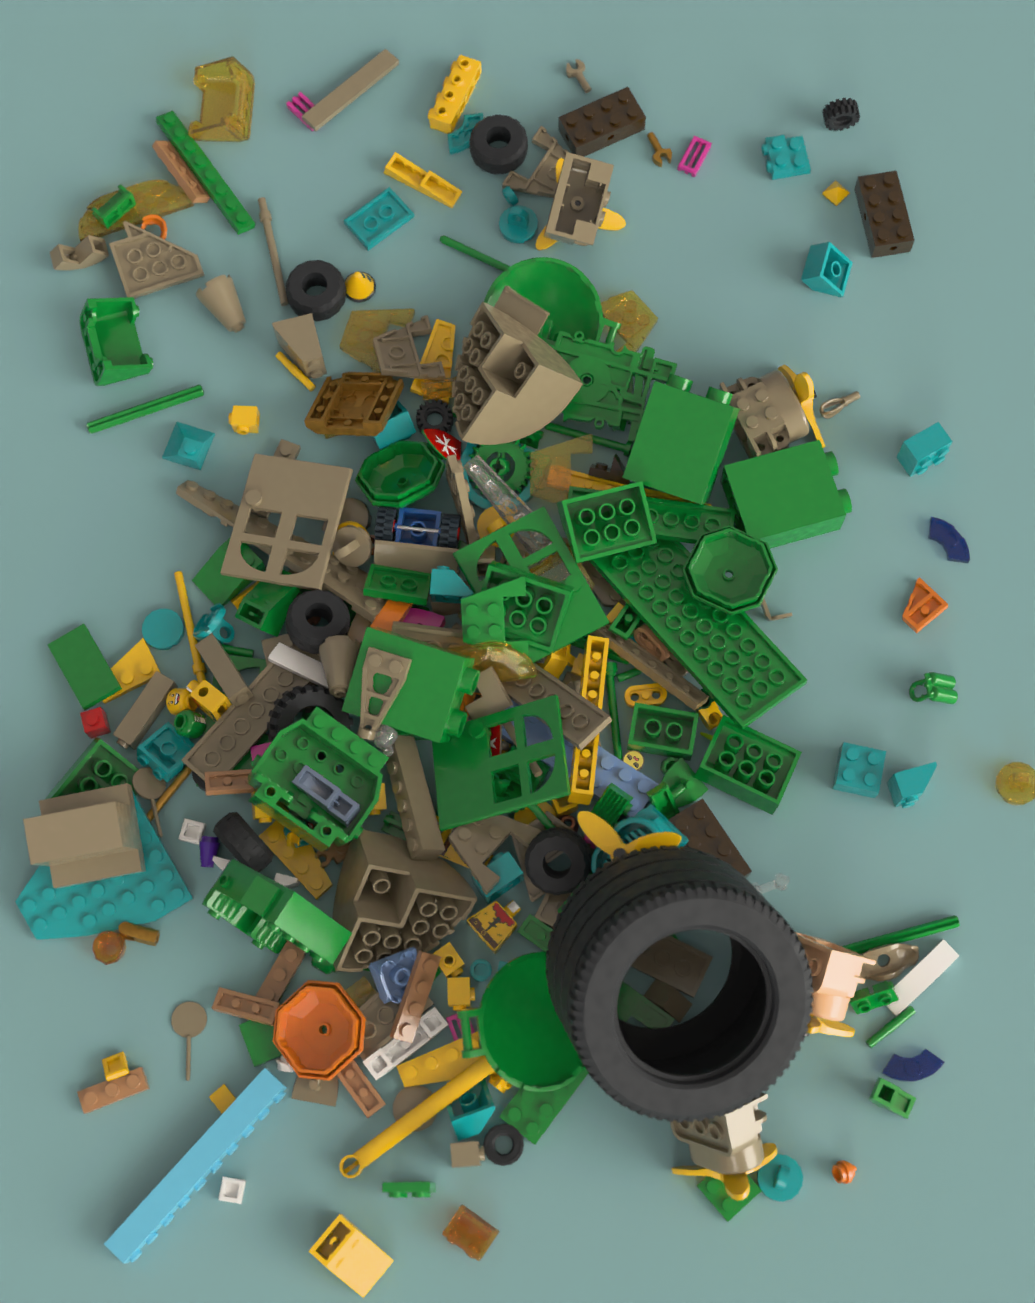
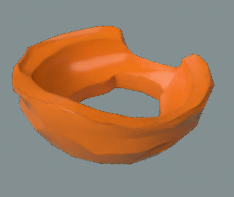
[140,214,168,239]

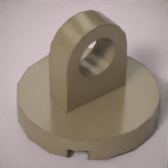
[332,525,373,567]

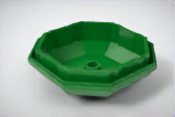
[355,440,445,508]
[682,525,778,616]

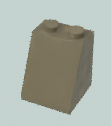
[272,313,327,378]

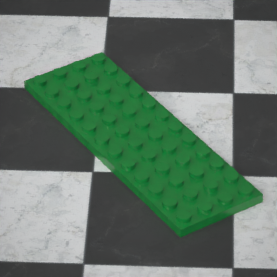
[588,539,807,730]

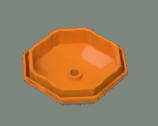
[273,980,366,1081]

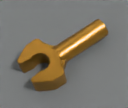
[647,132,672,167]

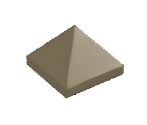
[562,671,581,694]

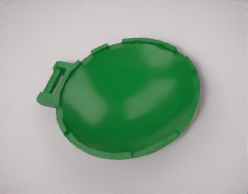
[484,257,621,344]
[457,952,586,1092]

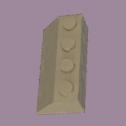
[374,540,460,576]

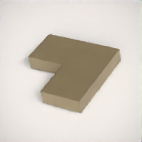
[465,667,513,720]

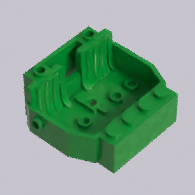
[247,707,389,852]
[202,858,352,964]

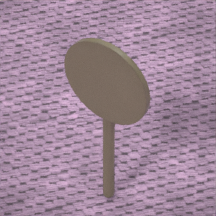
[132,767,166,838]
[171,1002,207,1081]

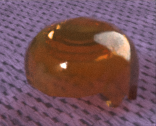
[92,930,127,965]

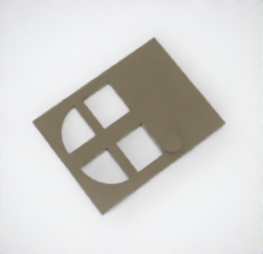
[220,454,353,590]

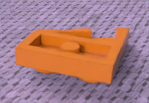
[902,577,948,633]

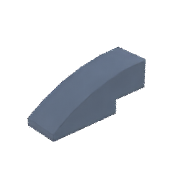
[292,765,361,827]

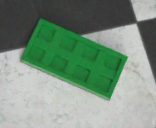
[382,1182,436,1198]

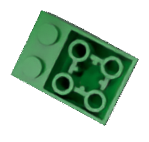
[234,570,300,637]

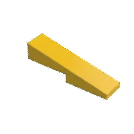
[384,152,463,208]

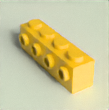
[428,55,482,134]

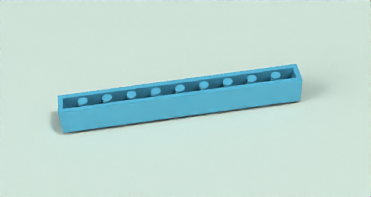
[104,1068,287,1264]

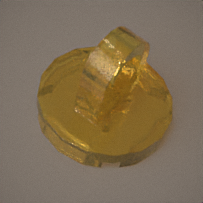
[995,762,1035,805]

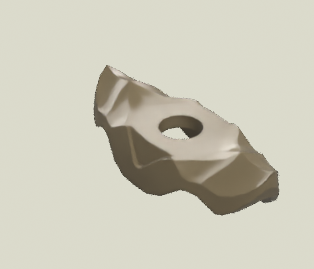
[859,943,919,981]

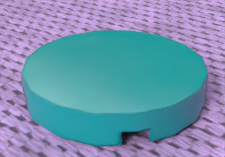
[142,609,185,650]

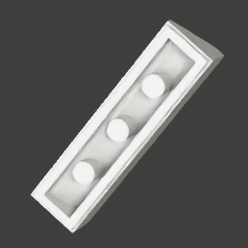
[268,642,346,698]

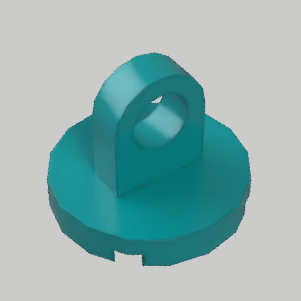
[499,205,538,244]
[193,603,235,644]
[757,1154,803,1202]

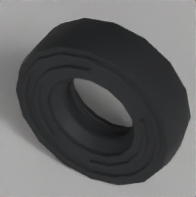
[483,1124,524,1166]

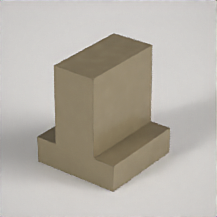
[23,783,146,888]

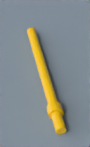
[174,571,206,683]

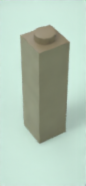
[195,633,254,708]
[113,671,178,750]

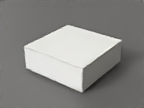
[178,818,207,845]
[218,1177,246,1204]

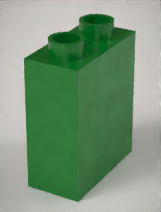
[622,373,740,505]
[720,440,852,549]
[342,627,480,743]

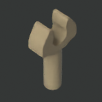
[566,59,591,93]

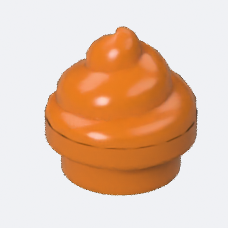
[832,1160,857,1184]

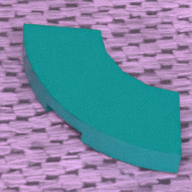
[447,113,484,155]

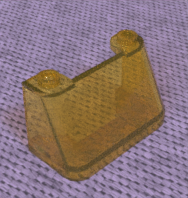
[188,56,255,142]

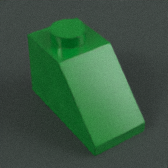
[609,603,644,641]

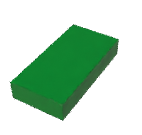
[646,782,680,820]

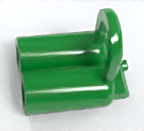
[909,672,958,704]

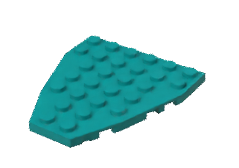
[15,790,194,940]

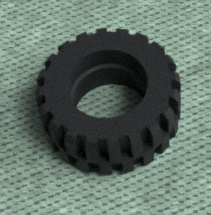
[267,685,354,760]

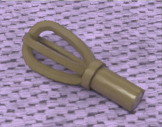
[819,391,860,419]

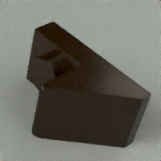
[588,454,630,485]

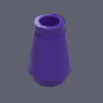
[199,836,221,868]

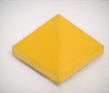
[822,180,850,206]

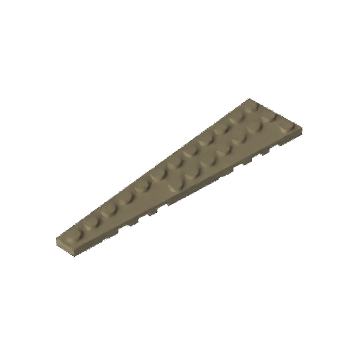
[176,480,388,623]

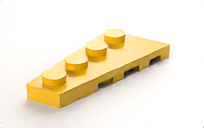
[410,319,456,404]
[259,821,333,900]
[396,1031,496,1087]

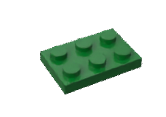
[363,564,431,606]

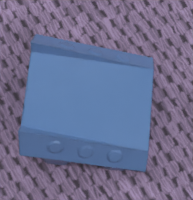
[368,947,417,1004]

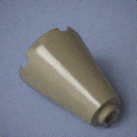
[196,274,246,333]
[319,635,361,698]

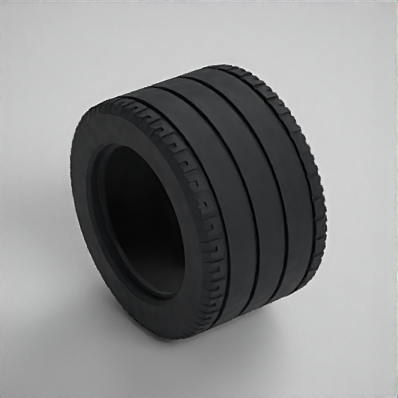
[546,846,814,1123]

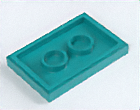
[343,187,414,251]

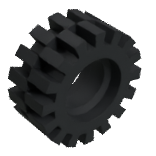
[823,98,860,131]
[416,399,453,434]

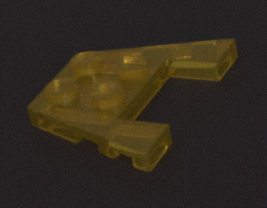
[601,290,658,352]
[339,309,415,379]
[530,434,593,504]

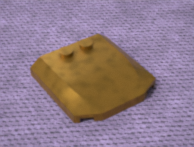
[304,372,404,436]

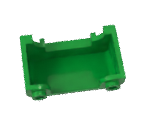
[79,297,153,386]

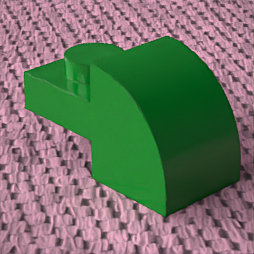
[869,1077,916,1119]

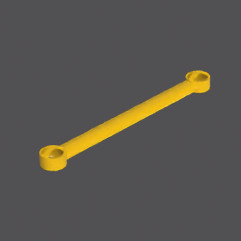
[339,1055,494,1178]

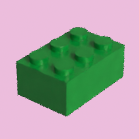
[627,702,699,761]

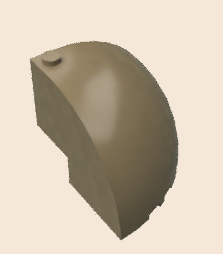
[452,301,583,445]
[332,830,478,972]

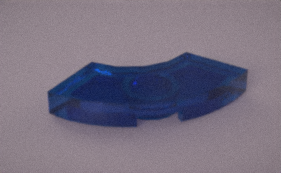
[928,517,970,563]
[881,1049,945,1082]

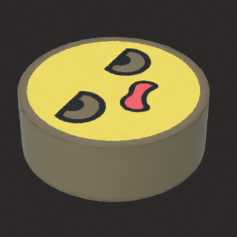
[623,750,644,771]

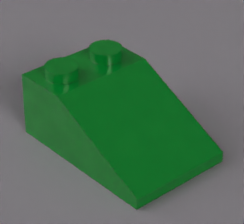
[192,537,266,606]

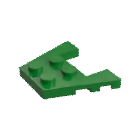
[461,575,529,660]

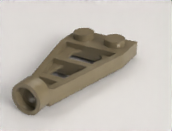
[357,647,412,741]

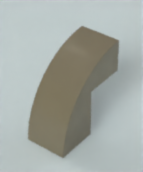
[49,235,109,270]

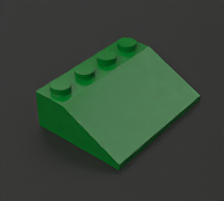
[556,481,657,563]
[481,561,574,652]
[694,715,802,815]
[45,737,139,799]

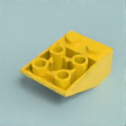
[309,1214,394,1298]

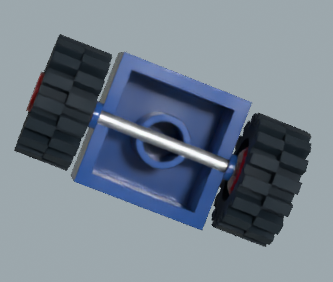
[375,506,461,549]

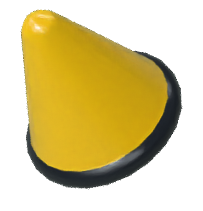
[344,272,376,303]

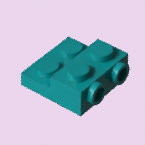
[761,135,811,180]
[136,722,195,783]

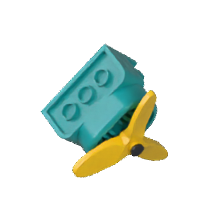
[577,804,689,873]

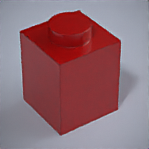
[80,707,111,739]

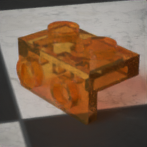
[442,1204,500,1261]

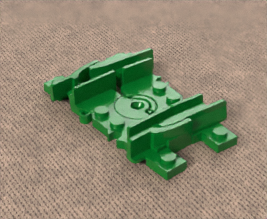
[537,320,677,443]

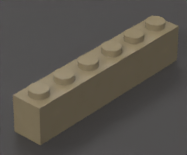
[382,735,445,861]

